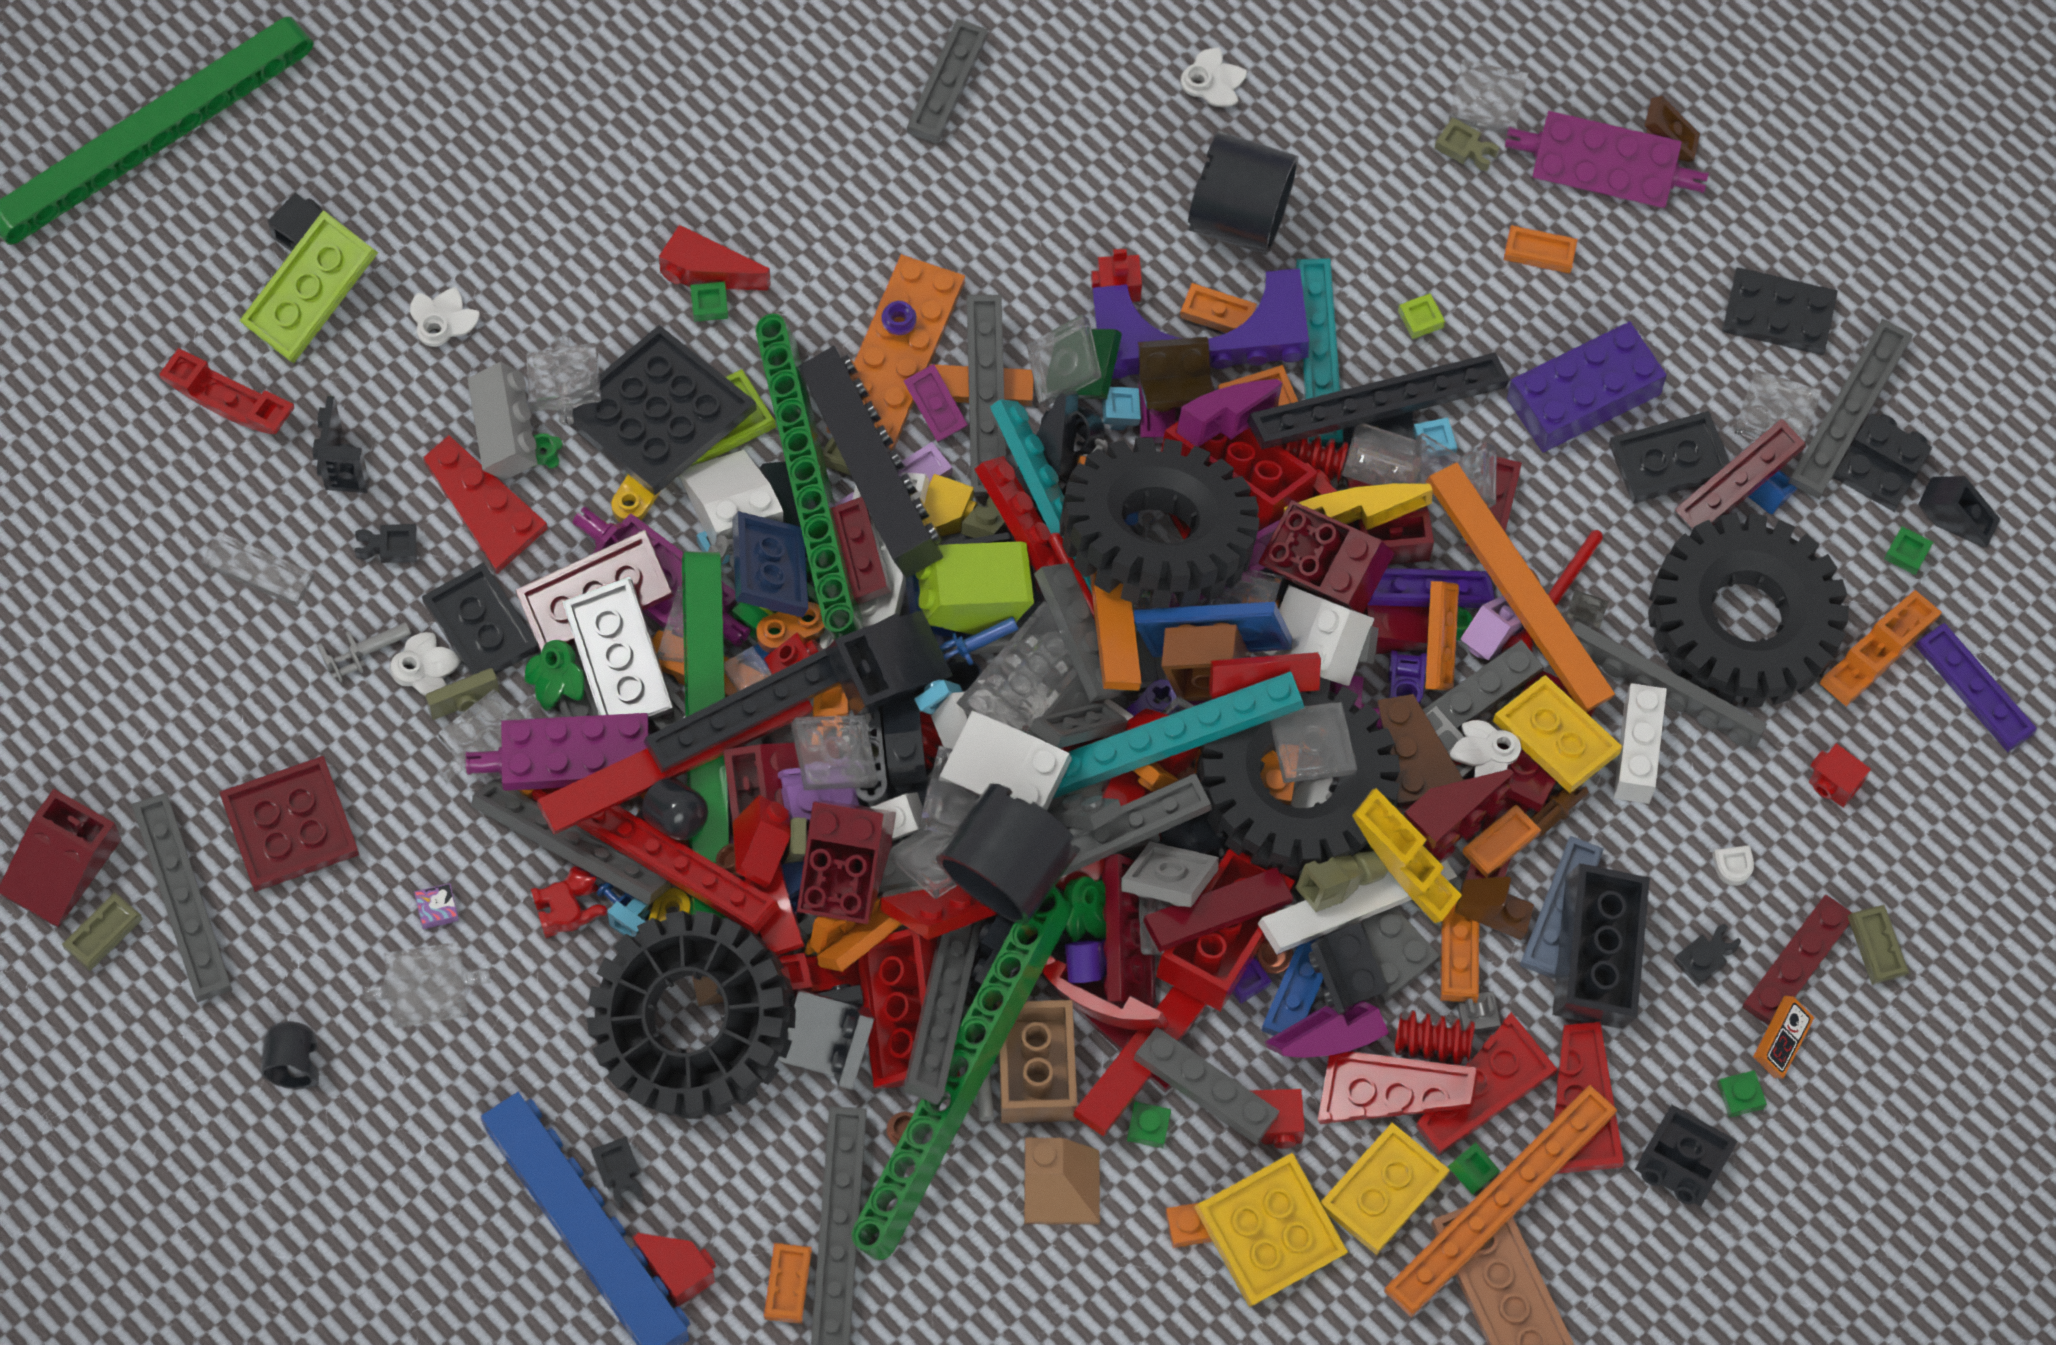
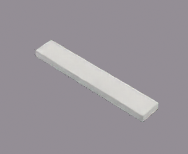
[1258,860,1457,954]

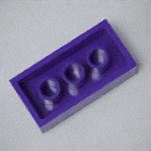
[1506,321,1667,453]

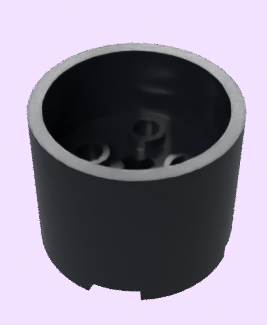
[1187,131,1299,255]
[936,783,1080,924]

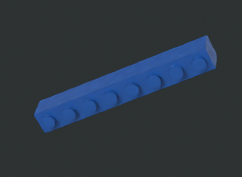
[480,1091,691,1345]

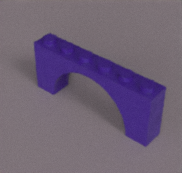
[1093,268,1309,379]

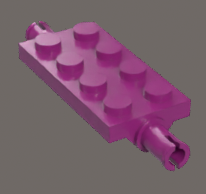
[1504,110,1709,209]
[573,507,751,648]
[465,713,649,791]

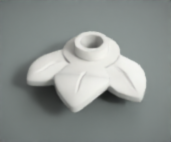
[1181,48,1247,107]
[410,287,480,346]
[390,632,461,696]
[1449,720,1521,777]

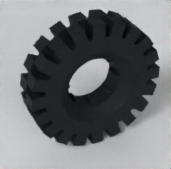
[1059,438,1260,608]
[1648,513,1849,707]
[1196,678,1400,876]
[587,911,796,1119]

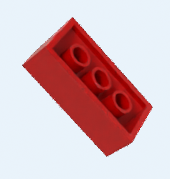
[858,929,960,1089]

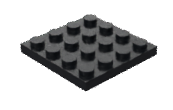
[557,325,757,496]

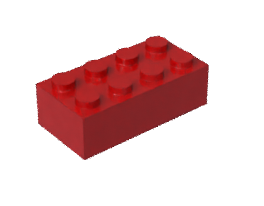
[1161,421,1318,530]
[1156,848,1295,1012]

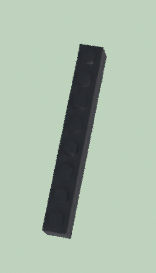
[798,345,943,579]

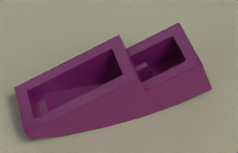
[1176,379,1283,447]
[1265,1001,1389,1058]

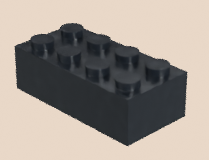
[1552,863,1650,1029]

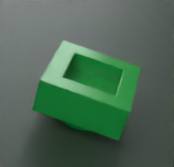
[690,282,728,322]
[1884,526,1934,576]
[1717,1070,1767,1118]
[1127,1102,1171,1149]
[1448,1142,1500,1195]

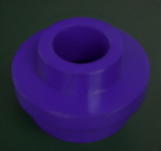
[882,301,916,335]

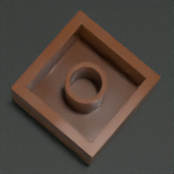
[1162,623,1251,702]

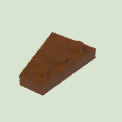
[1377,694,1464,807]

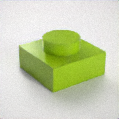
[1398,293,1445,339]

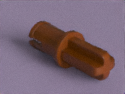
[1530,783,1589,838]

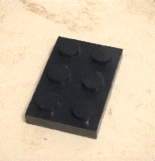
[1722,267,1838,356]
[1609,411,1730,504]
[422,562,539,676]

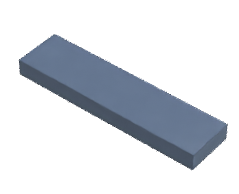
[1520,836,1604,979]

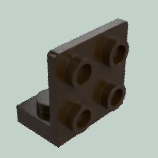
[1138,337,1215,412]

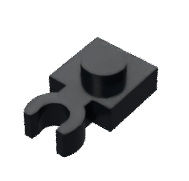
[355,524,417,563]
[1673,924,1741,988]
[591,1137,643,1209]

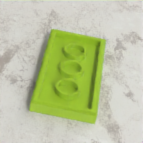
[239,210,379,363]

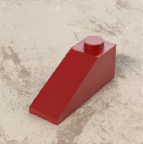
[659,225,771,291]

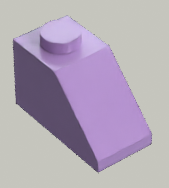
[1460,595,1524,660]

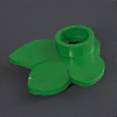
[524,640,584,711]
[1064,876,1106,942]

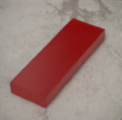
[1209,652,1321,699]

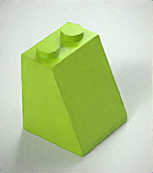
[915,542,1034,640]

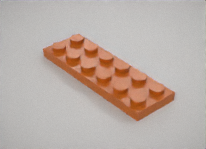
[826,254,965,451]

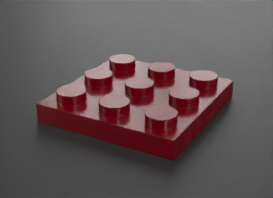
[219,755,359,892]

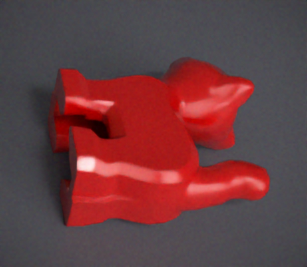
[531,866,608,938]

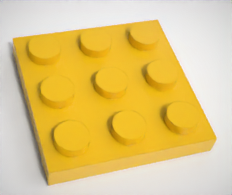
[1194,1152,1348,1307]

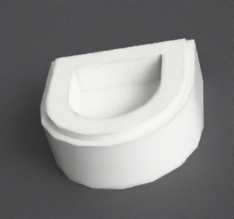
[1712,845,1754,886]

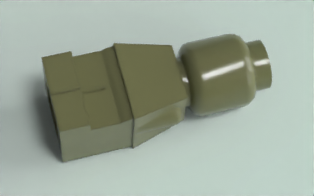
[1296,848,1388,912]

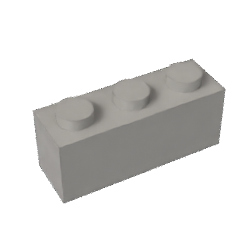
[467,361,537,481]

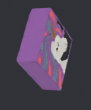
[414,883,459,929]

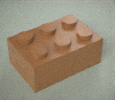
[997,1000,1077,1123]

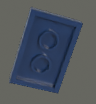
[732,511,808,618]

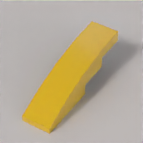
[1284,483,1433,530]
[1352,788,1462,923]

